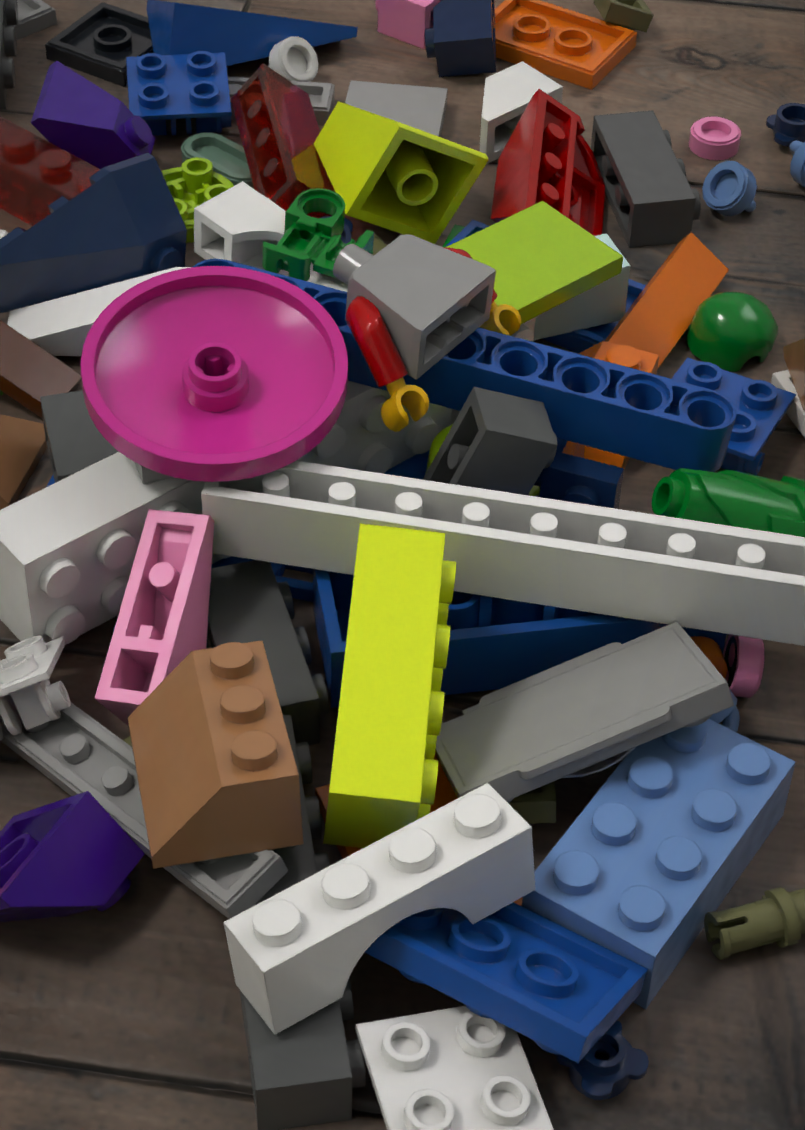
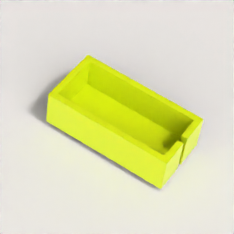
[323,523,456,848]

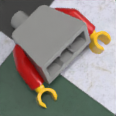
[333,234,521,432]

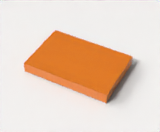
[495,0,637,90]

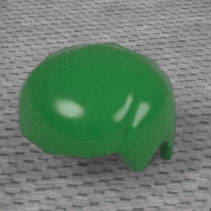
[686,292,778,372]

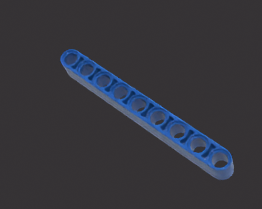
[193,258,736,472]

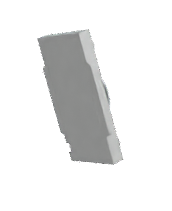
[435,621,734,804]

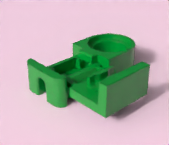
[262,188,374,281]

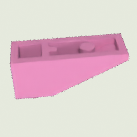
[94,509,214,726]

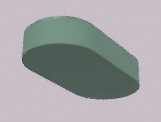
[181,133,270,193]

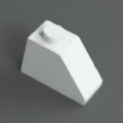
[479,61,563,164]

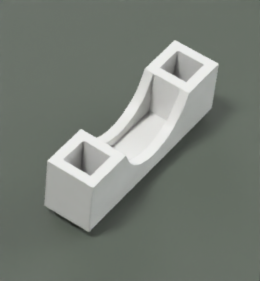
[194,181,348,292]
[224,783,535,1035]

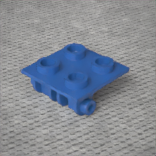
[126,51,232,136]
[672,357,796,475]

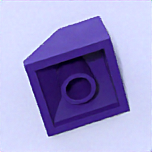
[31,61,155,186]
[0,791,145,922]

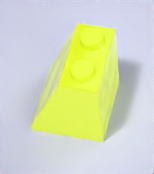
[313,101,489,244]

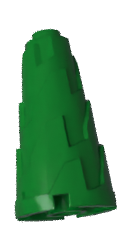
[652,468,805,537]

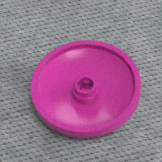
[81,266,348,482]

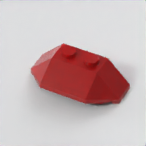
[491,89,605,236]

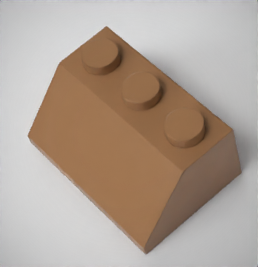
[127,640,304,869]

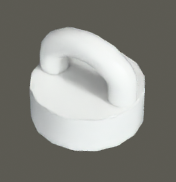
[264,36,319,82]

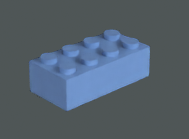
[522,719,796,1009]

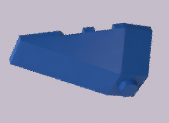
[146,0,358,66]

